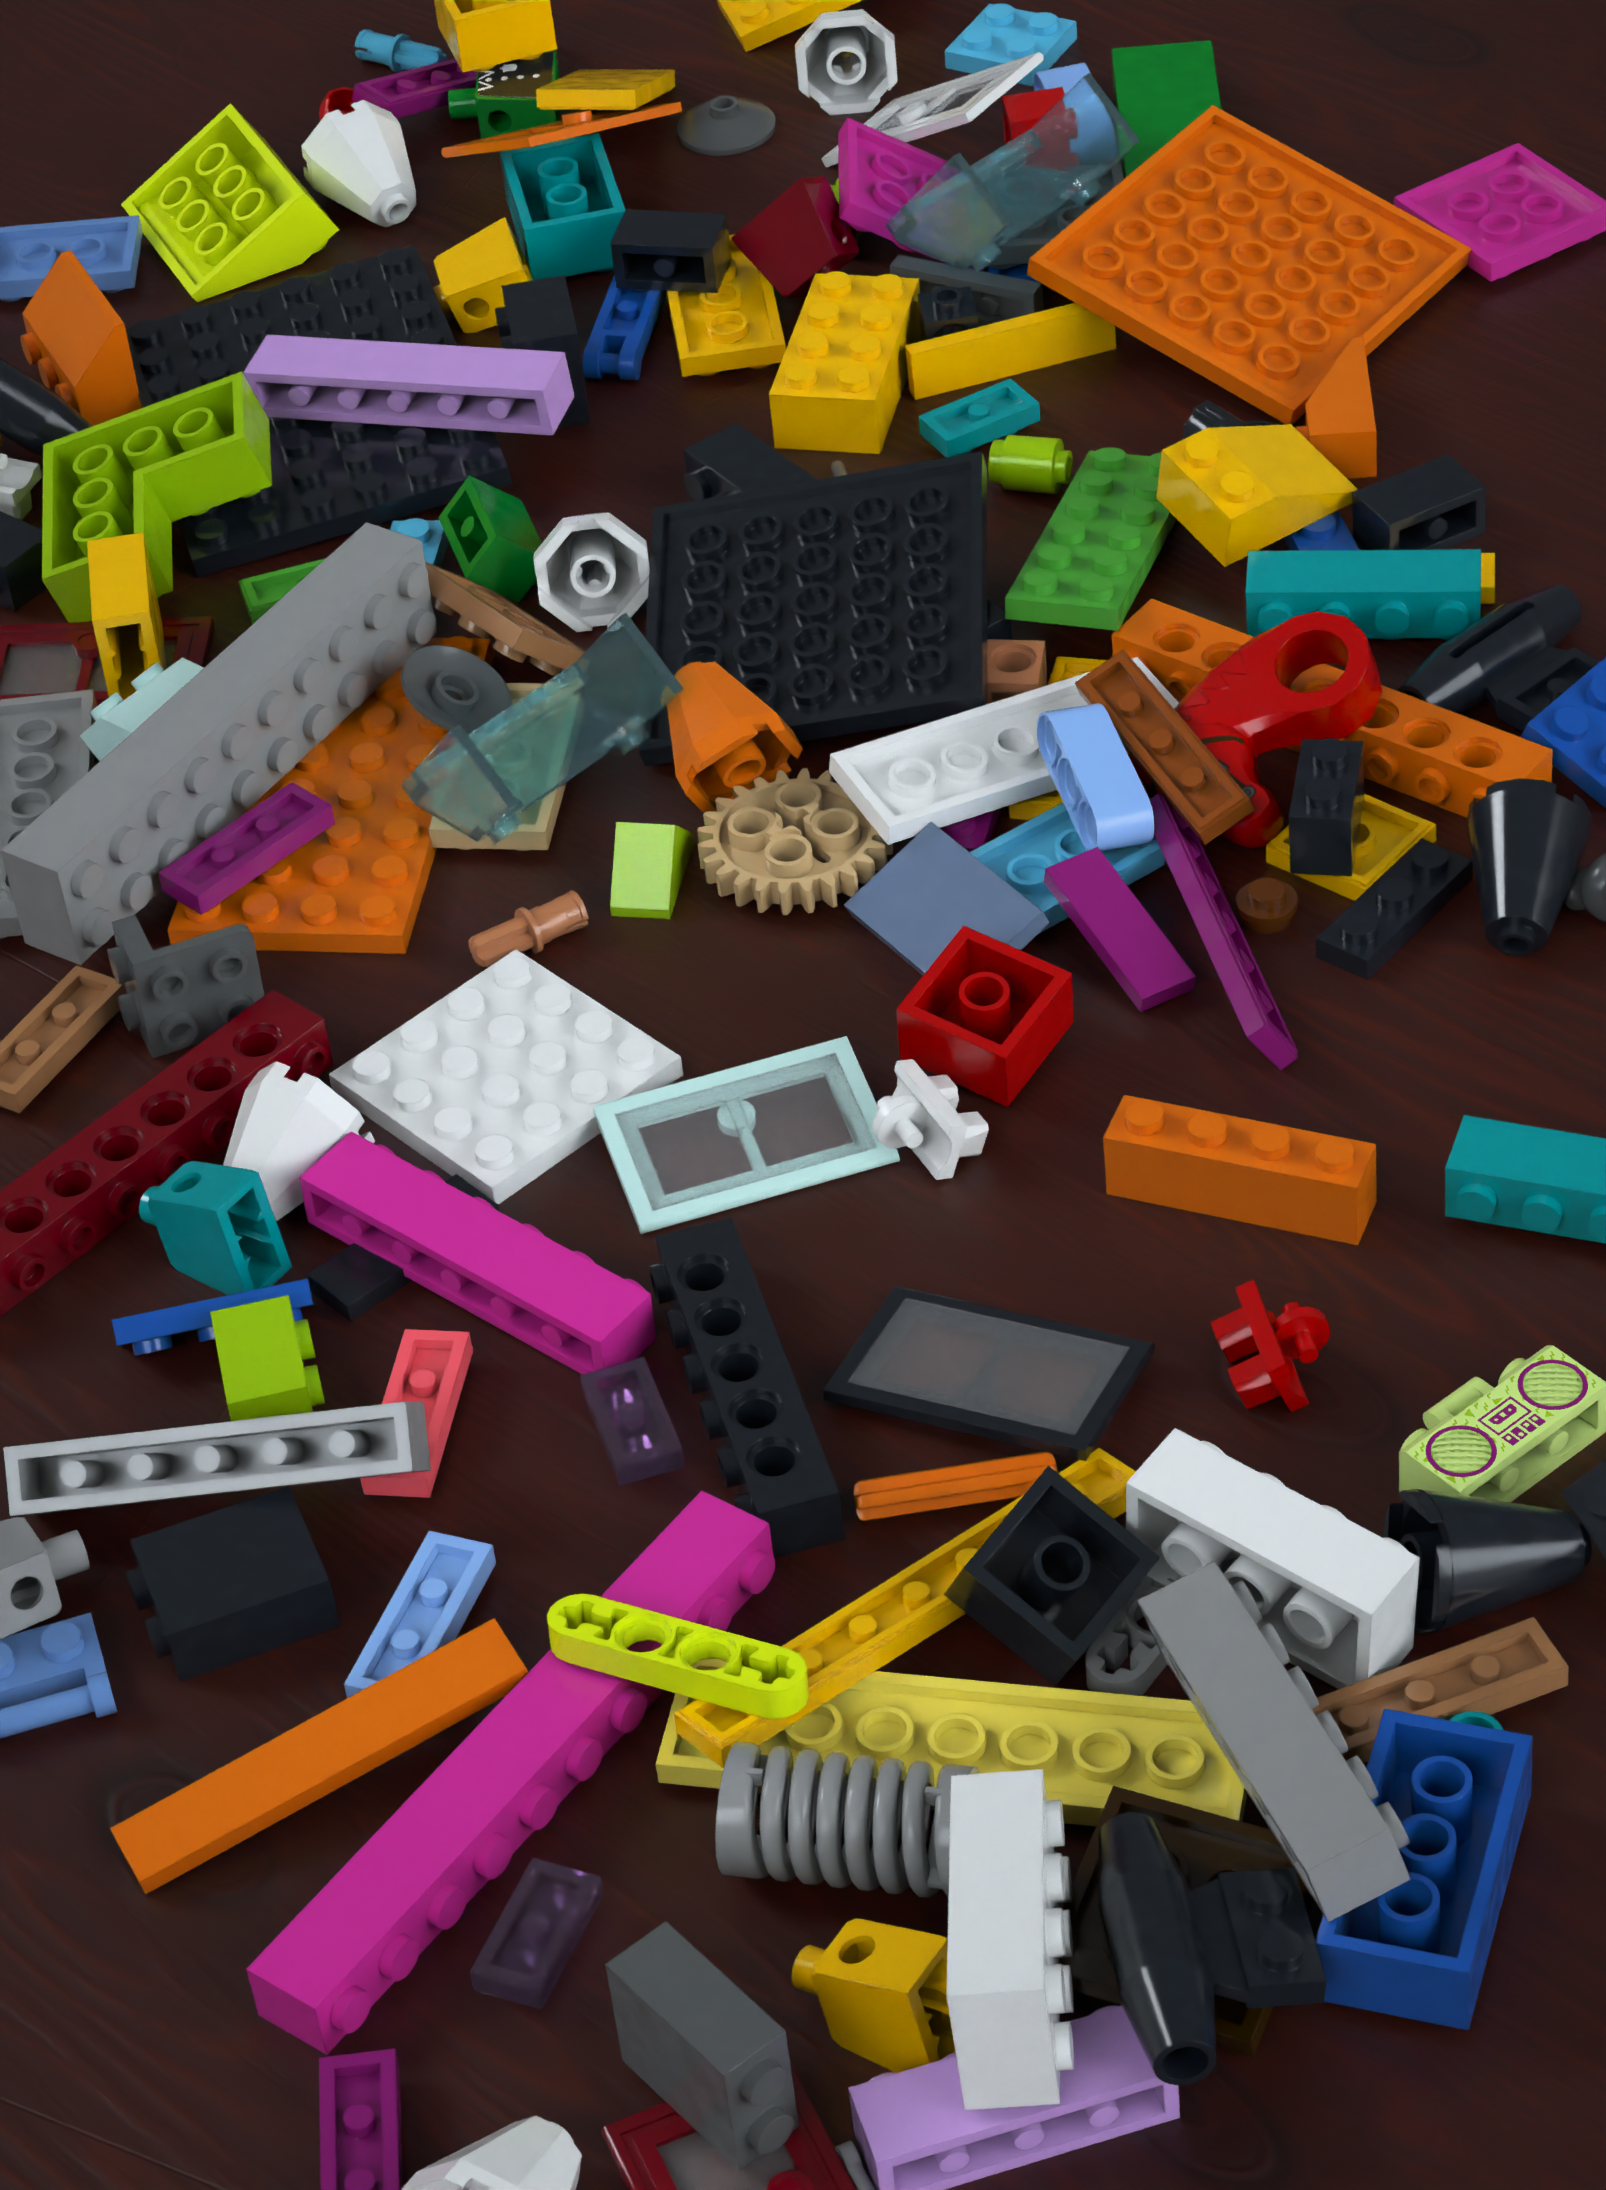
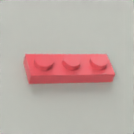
[360,1329,473,1498]

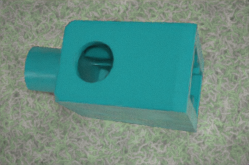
[139,1161,292,1295]

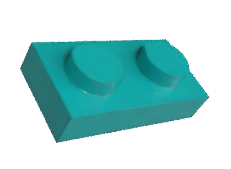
[918,378,1041,457]

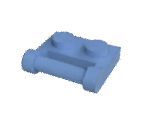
[0,1612,118,1739]

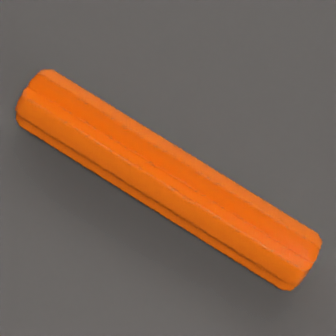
[853,1451,1058,1522]

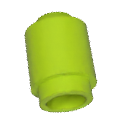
[988,435,1073,494]

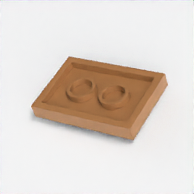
[425,562,595,678]

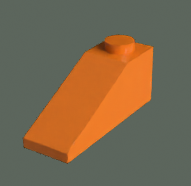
[1296,337,1377,479]

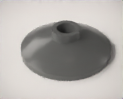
[677,95,776,156]
[401,645,512,736]

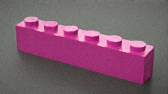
[299,1132,656,1388]

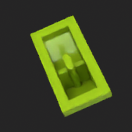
[610,822,695,919]

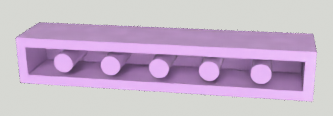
[243,335,575,435]

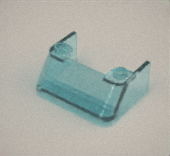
[886,73,1140,272]
[401,613,683,845]

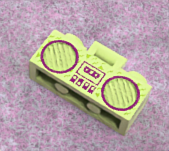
[1399,1345,1606,1502]

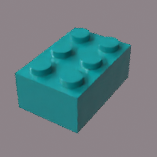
[499,133,625,280]

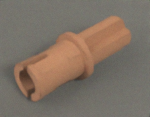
[468,890,589,967]

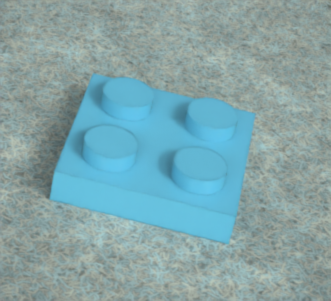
[944,3,1077,87]

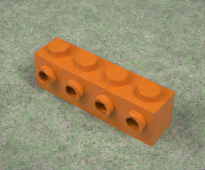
[1103,1095,1377,1245]

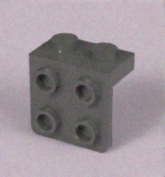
[107,915,264,1058]

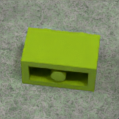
[210,1295,325,1421]

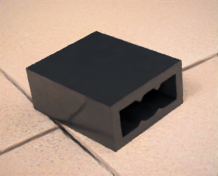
[125,1486,340,1682]

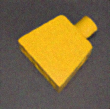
[433,217,533,333]
[792,1918,955,2073]

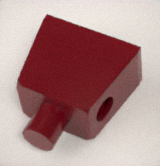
[731,176,858,298]

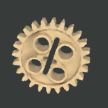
[697,768,893,915]

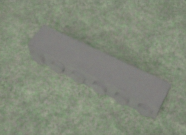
[3,1402,431,1516]
[1138,1561,1411,1922]

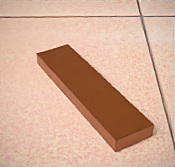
[1075,649,1255,845]

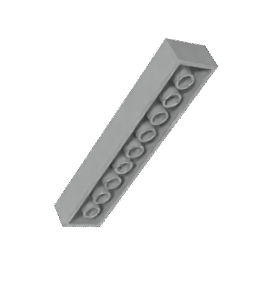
[1,522,437,965]

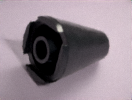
[1467,778,1592,957]
[1382,1489,1592,1635]

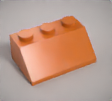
[20,250,142,426]

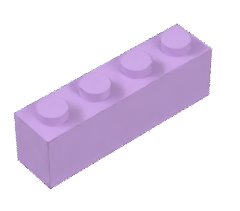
[848,2006,1180,2190]

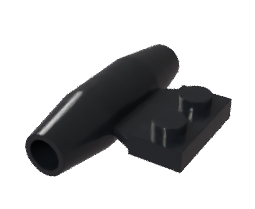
[0,358,93,457]
[1396,584,1600,732]
[1098,1812,1326,2085]

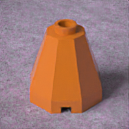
[666,662,803,813]

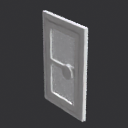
[821,52,1043,167]

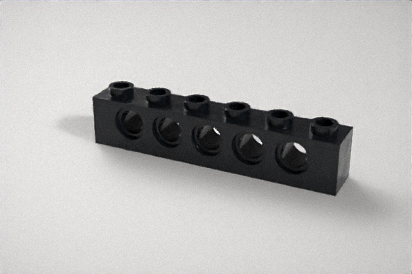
[649,1217,845,1558]

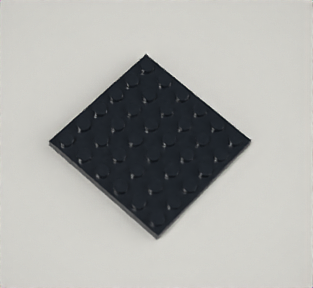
[639,451,988,766]

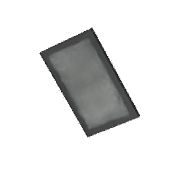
[823,1286,1155,1461]

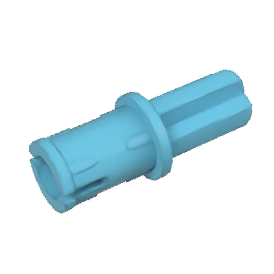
[355,29,447,73]

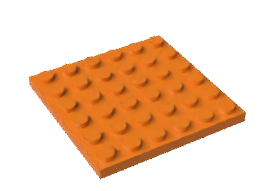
[1027,105,1472,424]

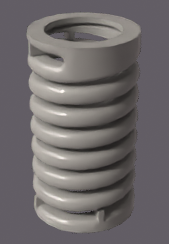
[715,1741,980,1898]

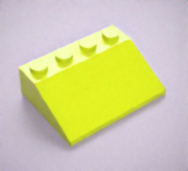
[121,103,339,302]

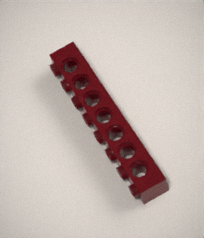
[0,989,334,1317]

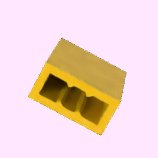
[87,532,166,700]

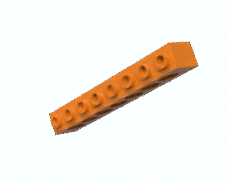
[1112,598,1553,818]

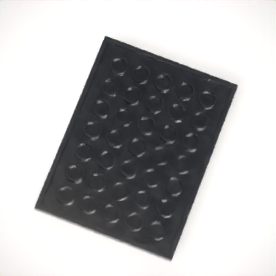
[126,245,512,578]

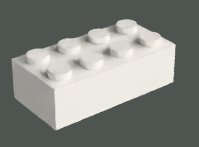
[1126,1428,1420,1689]
[947,1769,1074,2110]

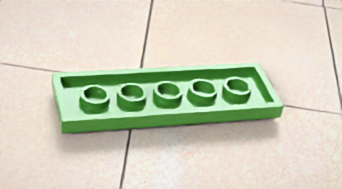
[1005,447,1177,631]

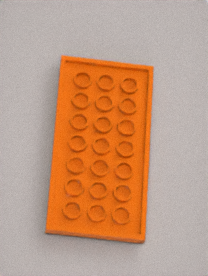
[167,636,494,954]

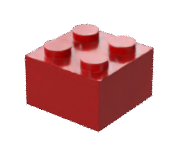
[896,925,1074,1107]

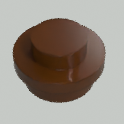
[1236,877,1298,934]

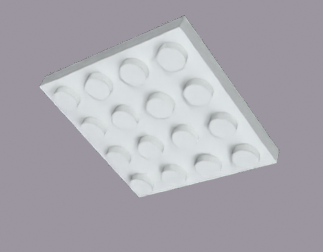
[329,949,683,1205]

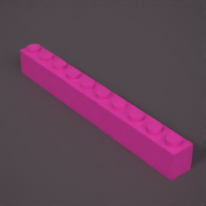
[246,1491,775,2055]

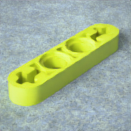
[547,1594,809,1719]

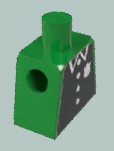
[448,51,561,139]

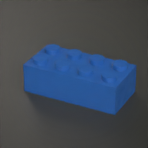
[1315,1709,1533,2031]

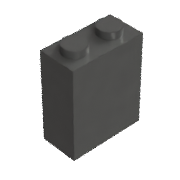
[605,1921,799,2171]

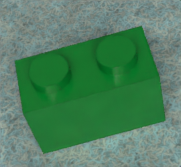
[438,476,542,603]

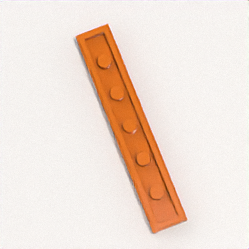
[110,1618,528,1895]

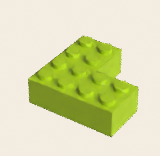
[42,371,272,623]

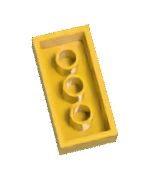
[769,271,921,454]

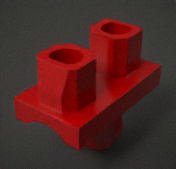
[1210,1279,1331,1413]

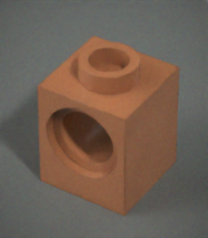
[987,639,1048,704]

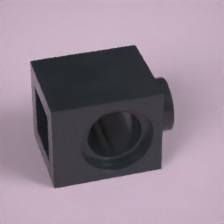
[917,286,979,341]

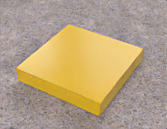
[1266,794,1436,901]

